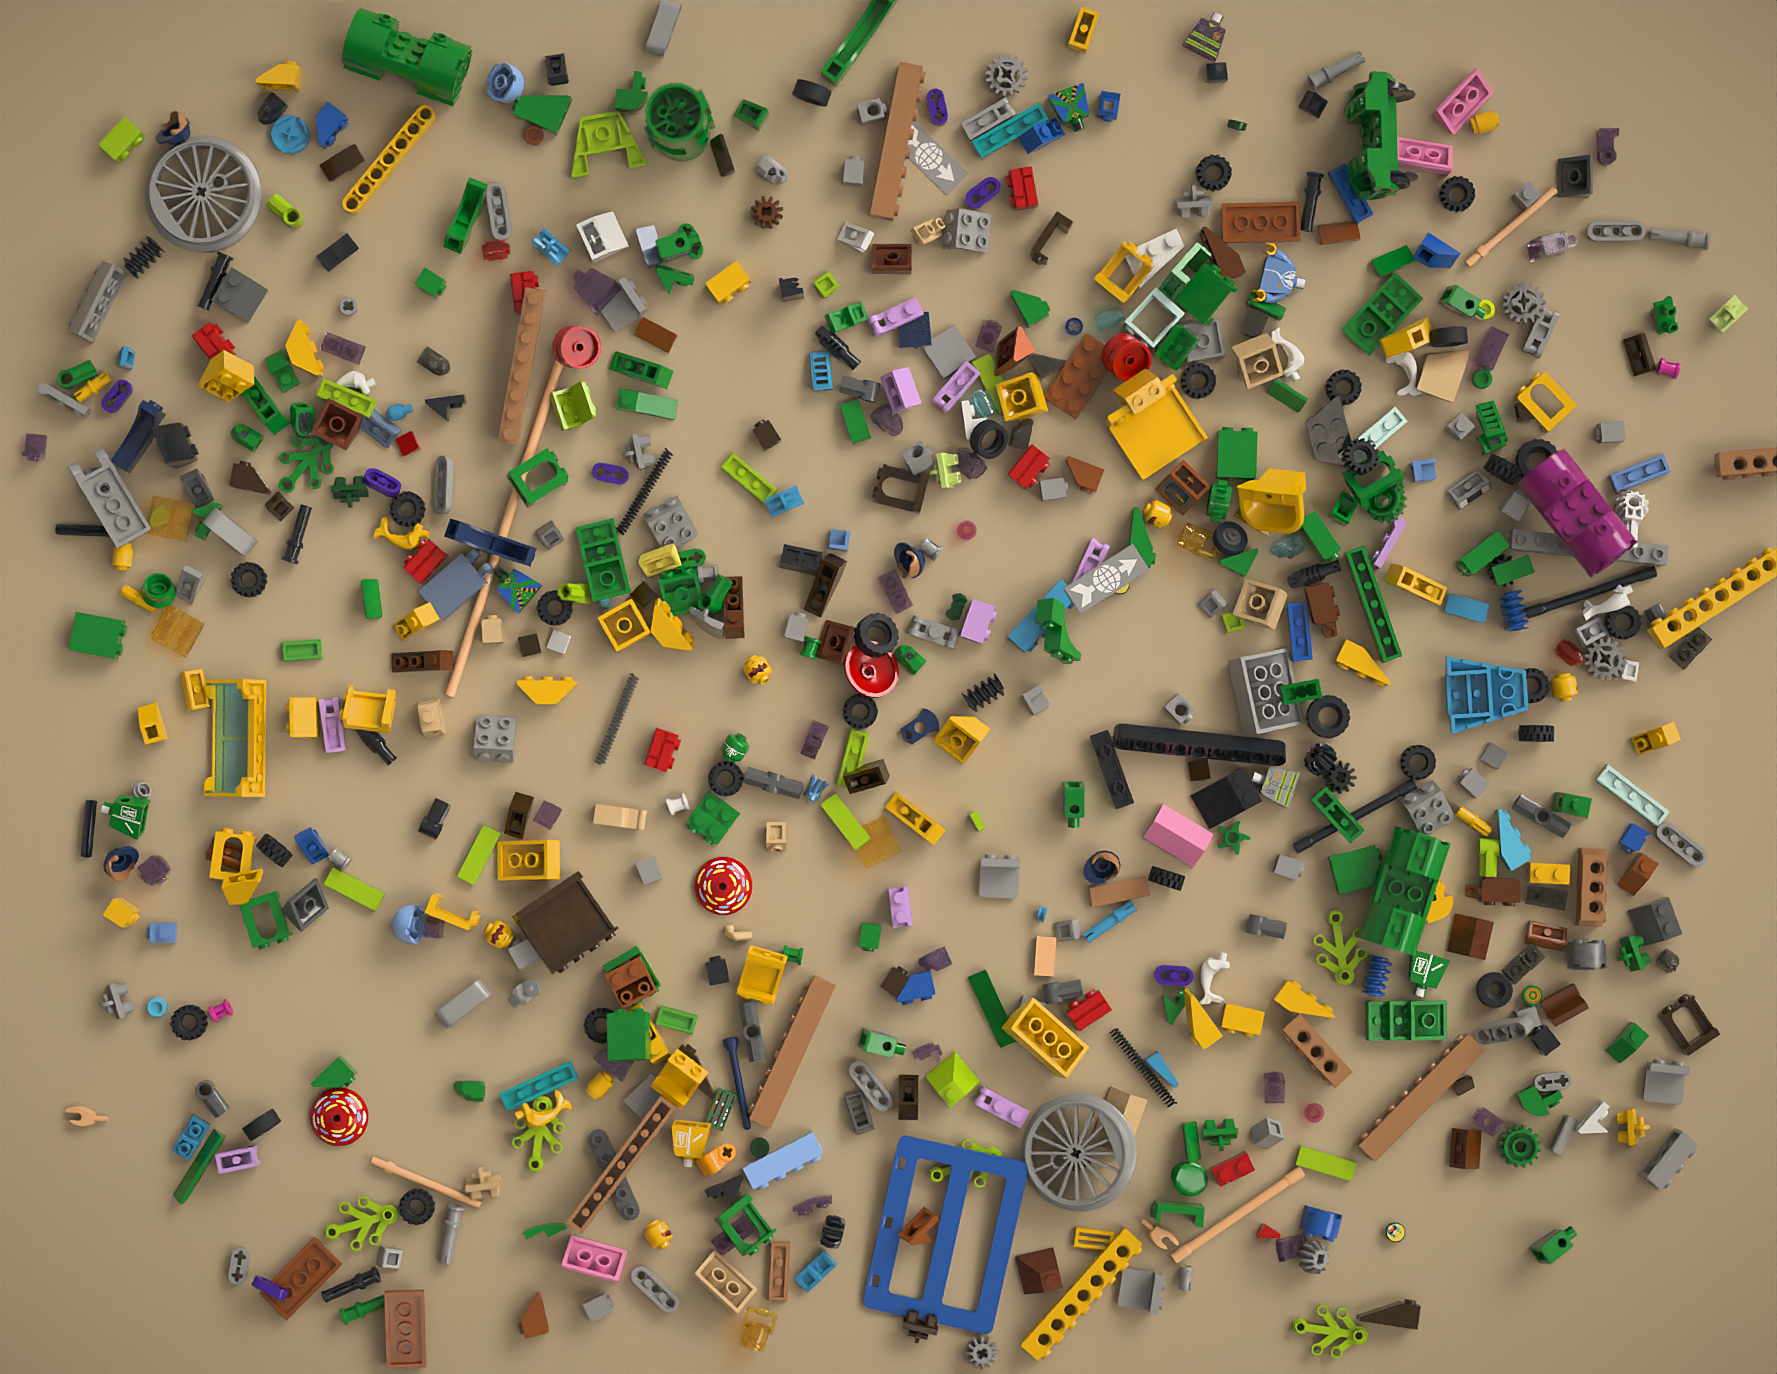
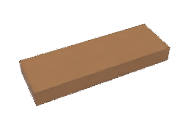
[1089,876,1150,907]
[768,1241,790,1302]

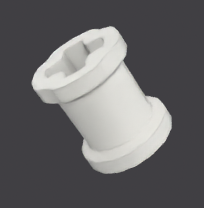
[666,793,690,815]

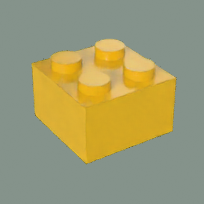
[598,599,652,653]

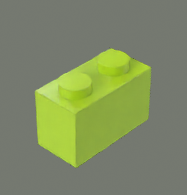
[98,116,145,163]

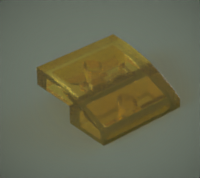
[145,496,195,542]
[149,605,205,657]
[858,816,901,868]

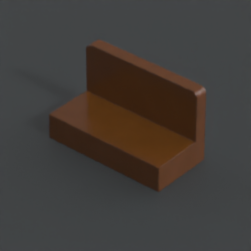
[1540,983,1589,1027]
[1449,1128,1482,1169]

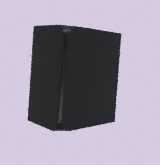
[1206,62,1228,83]
[1299,91,1328,118]

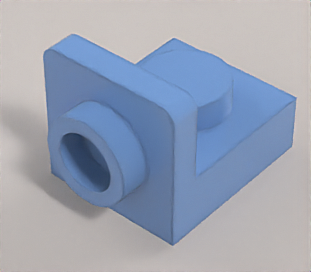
[147,923,177,943]

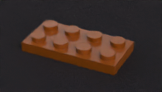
[1221,202,1301,243]
[1044,333,1108,419]
[259,1236,343,1321]
[384,1289,426,1369]

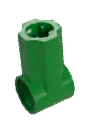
[57,359,98,390]
[698,574,733,614]

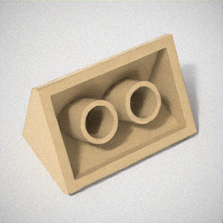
[1091,1086,1148,1151]
[693,1250,758,1315]

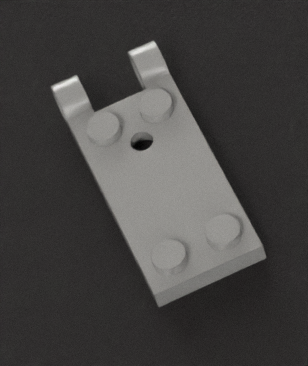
[68,448,151,549]

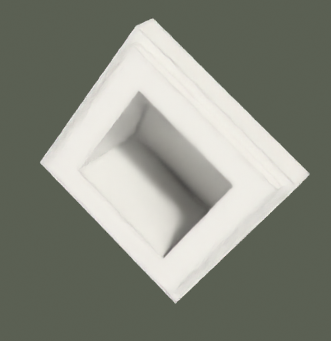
[547,629,572,655]
[1613,659,1639,682]

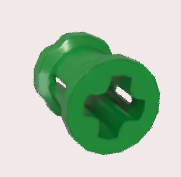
[800,636,821,660]
[783,945,804,965]

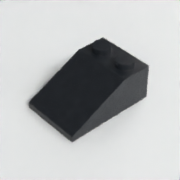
[151,422,199,469]
[1190,767,1262,829]

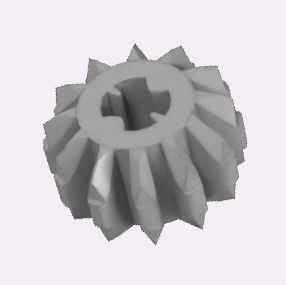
[1297,1241,1330,1274]
[965,1335,999,1370]

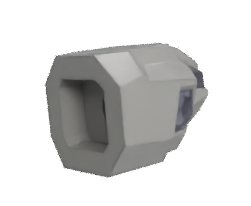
[755,155,788,185]

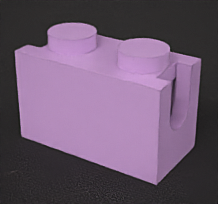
[880,367,922,413]
[960,599,997,644]
[889,886,913,928]
[215,1145,261,1174]

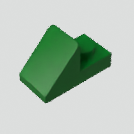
[655,264,695,294]
[265,349,301,393]
[191,503,223,540]
[1162,988,1194,1025]

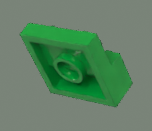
[658,566,702,616]
[686,791,740,845]

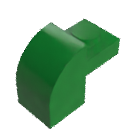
[615,71,649,112]
[1515,1085,1563,1116]

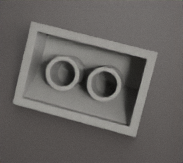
[1639,1128,1698,1190]

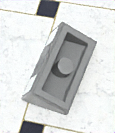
[1447,469,1491,510]

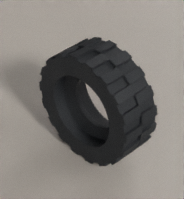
[1515,439,1558,478]
[854,613,899,658]
[1306,695,1350,738]

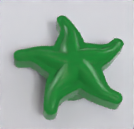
[1218,821,1251,855]

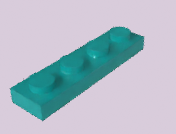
[972,103,1049,159]
[499,1061,579,1111]

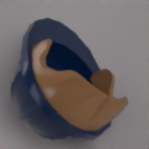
[155,111,190,145]
[894,542,926,579]
[103,846,139,882]
[1083,850,1121,884]

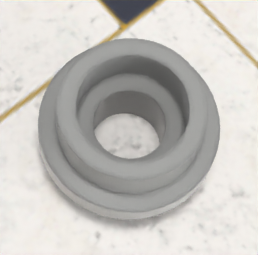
[132,782,152,799]

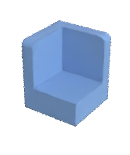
[1410,459,1436,482]
[828,529,850,551]

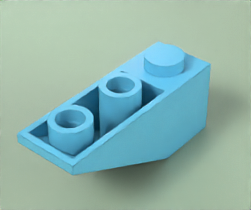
[1496,808,1531,871]

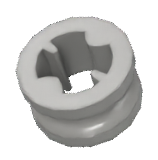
[340,297,358,316]

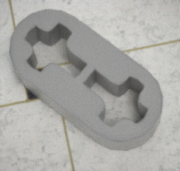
[1533,1071,1572,1092]
[228,1247,250,1285]

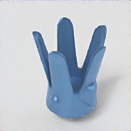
[803,774,829,804]

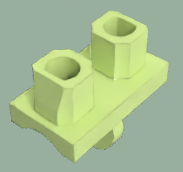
[1708,295,1748,333]
[929,453,962,489]

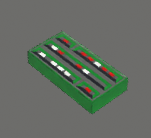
[705,1088,737,1132]

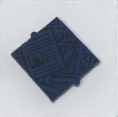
[898,312,932,349]

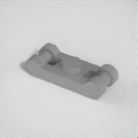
[1522,305,1560,359]
[907,615,961,649]

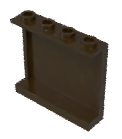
[512,871,619,974]

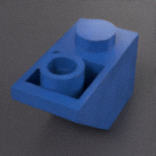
[316,102,349,149]
[1018,118,1065,154]
[1413,232,1461,268]
[897,970,935,1005]

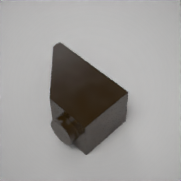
[229,461,271,495]
[843,759,890,794]
[504,792,534,839]
[898,1075,919,1120]

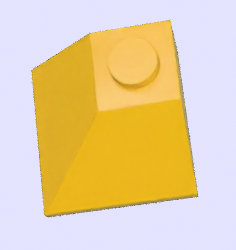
[256,61,302,92]
[933,716,990,764]

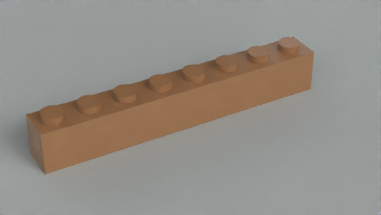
[870,62,926,221]
[498,287,546,445]
[748,976,836,1129]
[1357,1033,1485,1162]
[566,1095,677,1234]

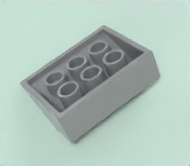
[68,261,127,343]
[1228,648,1305,736]

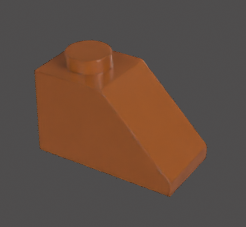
[1066,456,1104,494]
[1617,853,1659,896]
[519,1292,550,1338]

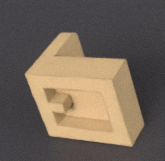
[766,822,786,853]

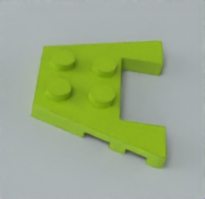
[572,111,647,179]

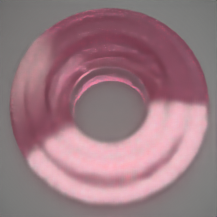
[957,520,977,540]
[1304,1103,1324,1123]

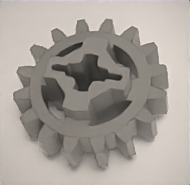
[985,54,1028,97]
[1503,282,1546,325]
[1585,638,1628,681]

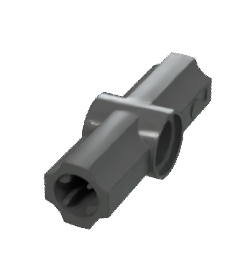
[743,767,804,799]
[1512,794,1571,838]
[739,1001,766,1062]

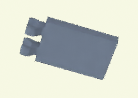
[418,548,494,621]

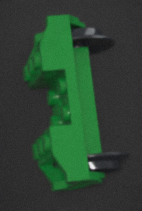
[1344,71,1418,201]

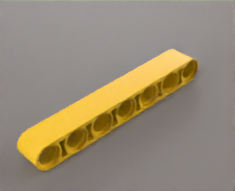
[342,105,436,215]

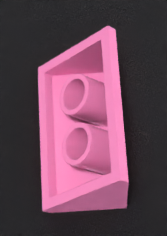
[1432,68,1493,135]
[1397,137,1453,176]
[1143,804,1213,867]
[561,1235,627,1283]

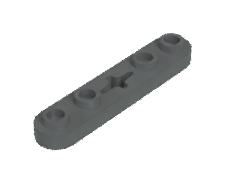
[588,1129,640,1221]

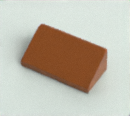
[1318,221,1361,245]
[635,317,678,353]
[205,837,243,872]
[1524,920,1567,951]

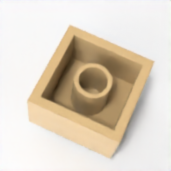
[1231,333,1284,389]

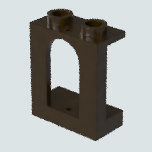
[1030,211,1073,266]
[872,464,929,514]
[1658,994,1720,1056]

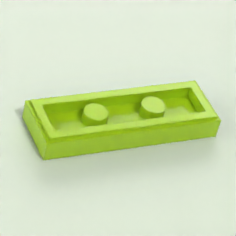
[972,354,1004,414]
[316,378,377,419]
[721,453,778,505]
[836,729,870,788]
[821,793,871,851]
[457,824,502,885]
[324,867,385,911]
[1295,1145,1357,1181]

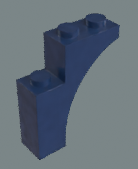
[111,399,166,473]
[444,518,537,567]

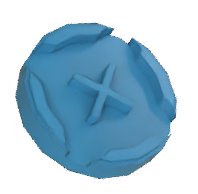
[271,115,310,155]

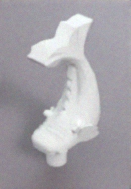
[1271,328,1304,382]
[1386,351,1422,396]
[336,371,376,395]
[1582,585,1633,621]
[1199,952,1230,1005]

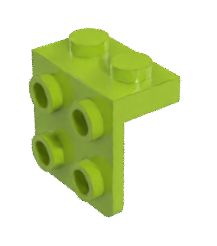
[550,381,596,431]

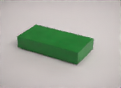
[1491,555,1535,586]

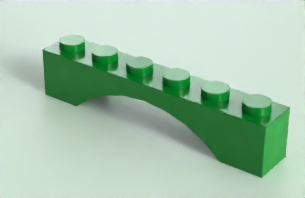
[821,0,898,87]

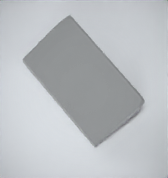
[1549,1115,1578,1155]

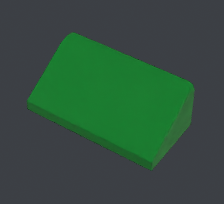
[1371,245,1416,278]
[1246,292,1286,321]
[1267,379,1308,413]
[361,579,383,619]
[1182,1121,1201,1163]

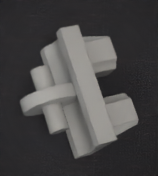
[1176,185,1213,218]
[622,433,655,471]
[507,979,540,1008]
[99,983,134,1019]

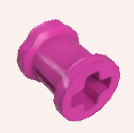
[1656,358,1681,379]
[208,999,234,1023]

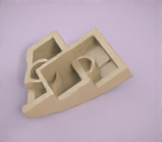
[1416,350,1470,403]

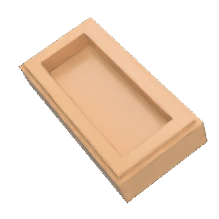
[1034,936,1056,977]

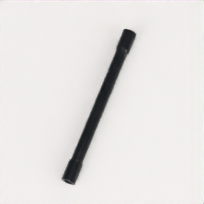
[1524,566,1657,619]
[1292,779,1417,854]

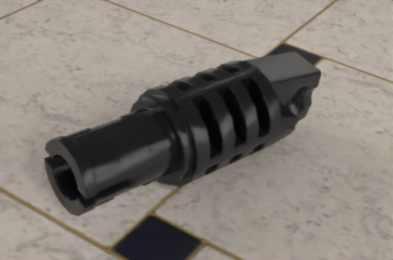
[815,326,861,370]
[1287,559,1341,588]
[355,729,397,766]

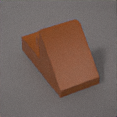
[898,1207,939,1245]

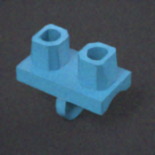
[531,228,570,266]
[764,486,804,518]

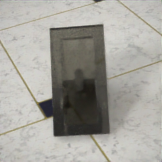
[1027,353,1066,381]

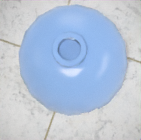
[486,63,524,103]
[391,905,427,944]

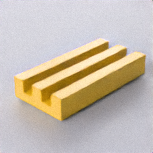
[1073,1227,1115,1251]

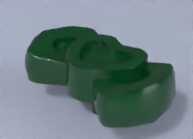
[945,593,968,620]

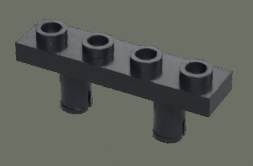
[1089,730,1134,809]

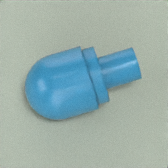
[386,404,414,421]

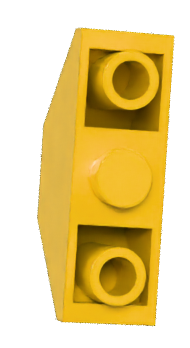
[1379,317,1432,358]
[285,319,324,377]
[651,598,694,651]
[517,677,577,705]

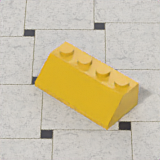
[1002,998,1089,1078]

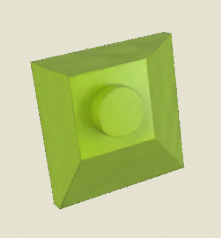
[925,1051,980,1108]

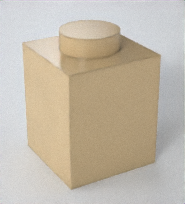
[481,615,504,644]

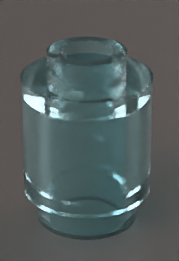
[1095,307,1125,331]
[970,389,996,418]

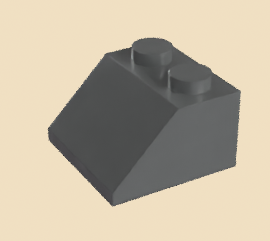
[212,267,268,323]
[1628,897,1682,947]

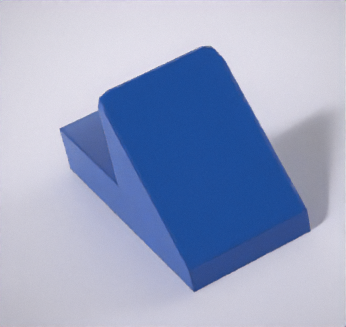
[294,827,329,864]

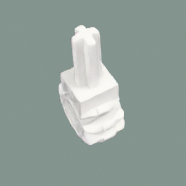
[1615,489,1649,549]

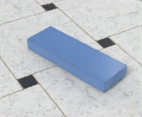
[1608,454,1671,493]

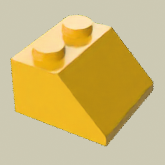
[996,372,1048,422]

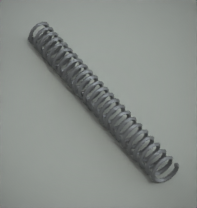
[595,673,639,765]

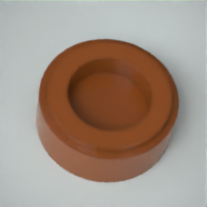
[524,125,544,146]

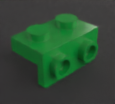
[1154,325,1200,370]

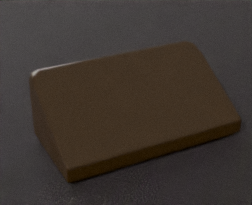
[710,134,735,177]
[1623,333,1656,377]

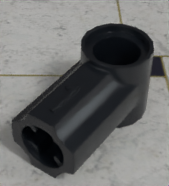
[418,798,451,840]

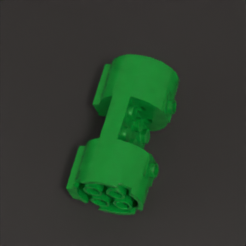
[342,8,473,106]
[644,83,715,162]
[1359,826,1451,956]

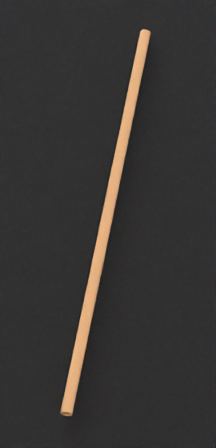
[445,359,563,697]

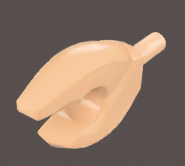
[65,1106,109,1127]
[1141,1219,1179,1250]

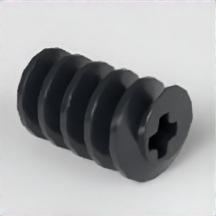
[123,236,166,279]
[961,673,1004,712]

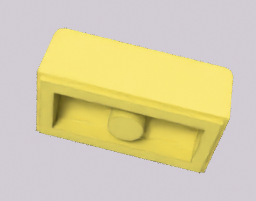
[638,543,681,578]

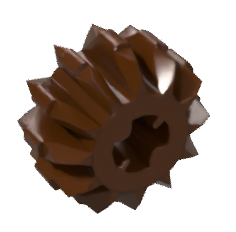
[751,196,783,229]

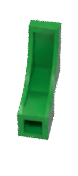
[443,177,488,254]
[1035,598,1081,664]

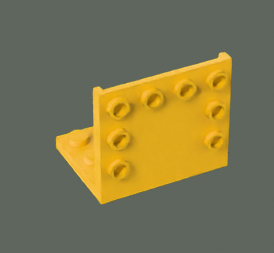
[1104,374,1208,481]

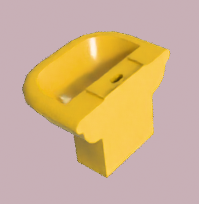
[1237,468,1306,534]

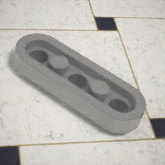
[486,182,512,241]
[1586,221,1646,242]
[434,456,454,514]
[1655,822,1707,866]
[849,1060,892,1111]
[631,1266,680,1313]

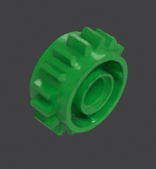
[1206,479,1232,522]
[1367,484,1407,523]
[1498,1125,1541,1168]

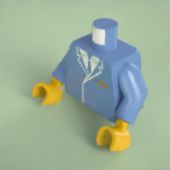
[1252,243,1305,304]

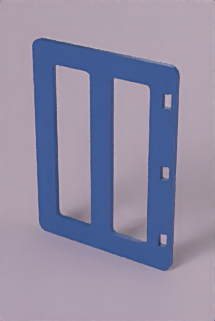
[863,1135,1028,1334]

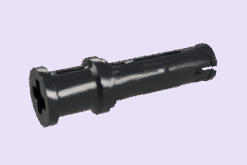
[1300,172,1324,232]
[197,252,234,311]
[281,504,312,564]
[322,1266,381,1303]

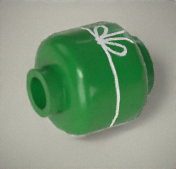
[721,733,749,763]

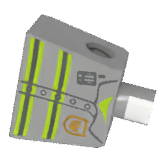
[1251,767,1300,808]

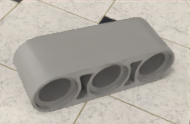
[645,0,682,57]
[203,507,258,556]
[435,979,491,1029]
[1474,1017,1533,1045]

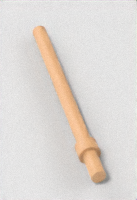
[1465,187,1558,267]
[371,1157,482,1209]

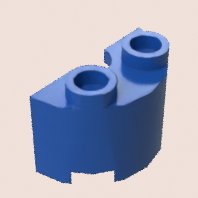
[1299,1205,1343,1242]

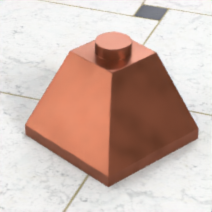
[1015,1247,1063,1295]

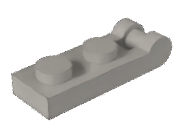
[960,97,1017,141]
[37,383,92,417]

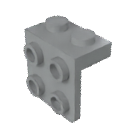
[943,208,991,253]
[595,276,647,331]
[643,496,698,547]
[474,715,516,763]
[1400,780,1455,835]
[979,854,1020,898]
[1643,1059,1690,1105]
[1118,1267,1166,1315]

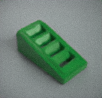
[1475,401,1506,440]

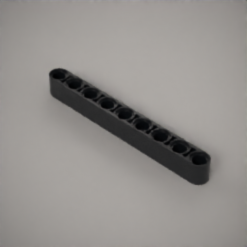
[1113,724,1286,766]

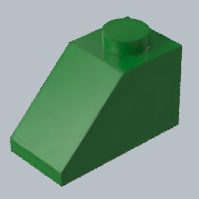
[1010,290,1051,328]
[1605,1021,1649,1063]
[310,1056,357,1088]

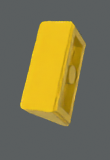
[180,669,210,711]

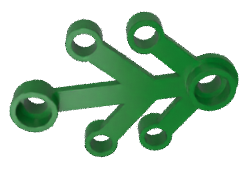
[279,436,334,493]

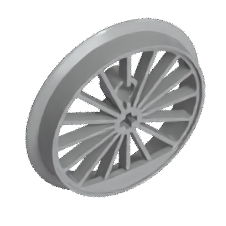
[146,136,262,252]
[1022,1094,1137,1212]

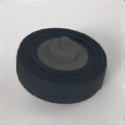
[1213,521,1248,556]

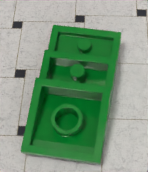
[1341,272,1424,356]
[575,518,631,602]
[1365,1000,1447,1041]

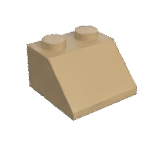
[1233,579,1288,631]

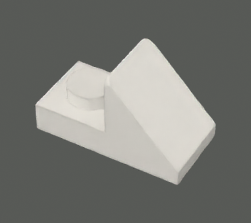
[837,222,874,252]
[961,400,987,442]
[1575,1100,1609,1134]

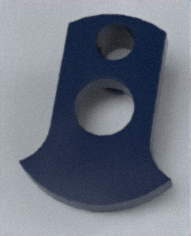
[901,708,939,745]

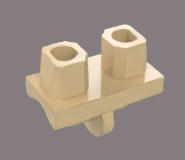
[910,218,945,247]
[465,1166,502,1200]

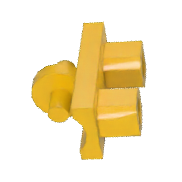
[1617,1108,1650,1146]

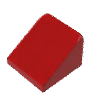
[396,431,421,457]
[1255,1223,1281,1238]

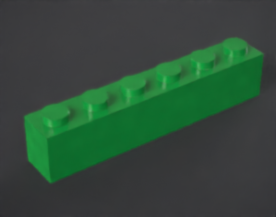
[1343,546,1403,663]

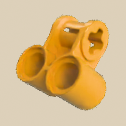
[695,1144,736,1177]

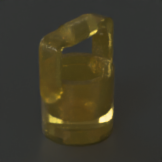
[1177,522,1219,561]
[740,1306,777,1351]

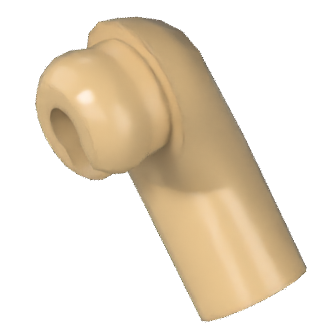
[723,925,752,942]

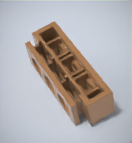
[1715,447,1777,480]
[1576,848,1608,927]
[1281,1013,1353,1088]

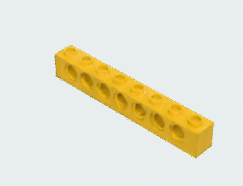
[1647,547,1777,650]
[1020,1227,1142,1361]

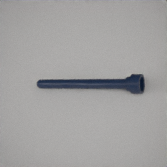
[722,1037,751,1130]

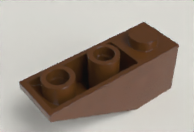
[1199,226,1246,280]
[723,576,745,639]
[391,650,454,673]

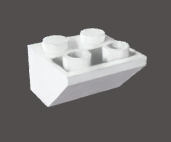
[576,211,629,263]

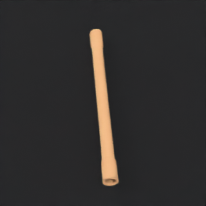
[1171,1166,1306,1263]

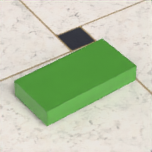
[282,639,323,662]
[655,1005,698,1035]

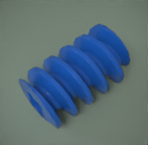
[1499,590,1529,632]
[1361,954,1393,997]

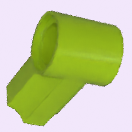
[266,193,304,228]
[558,583,590,604]
[1478,838,1500,877]

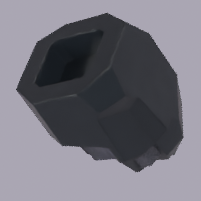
[258,92,288,125]

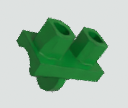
[1651,296,1679,335]
[1616,935,1651,972]
[1202,1119,1238,1151]

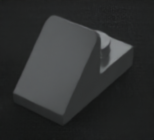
[180,468,214,507]

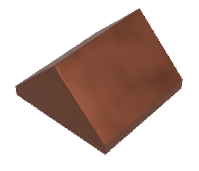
[873,244,912,274]
[994,326,1036,376]
[311,398,364,450]
[815,620,855,666]
[1447,913,1494,960]

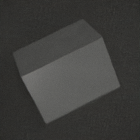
[1558,154,1593,198]
[280,878,329,932]

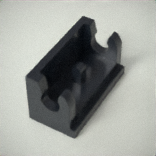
[316,232,359,272]
[779,277,804,302]
[780,544,822,576]

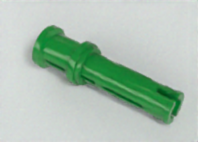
[339,1289,395,1325]

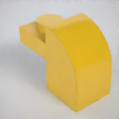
[1426,881,1453,923]

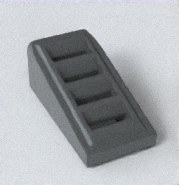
[844,1090,875,1135]

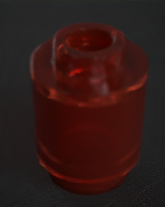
[481,239,511,261]
[1554,639,1584,666]

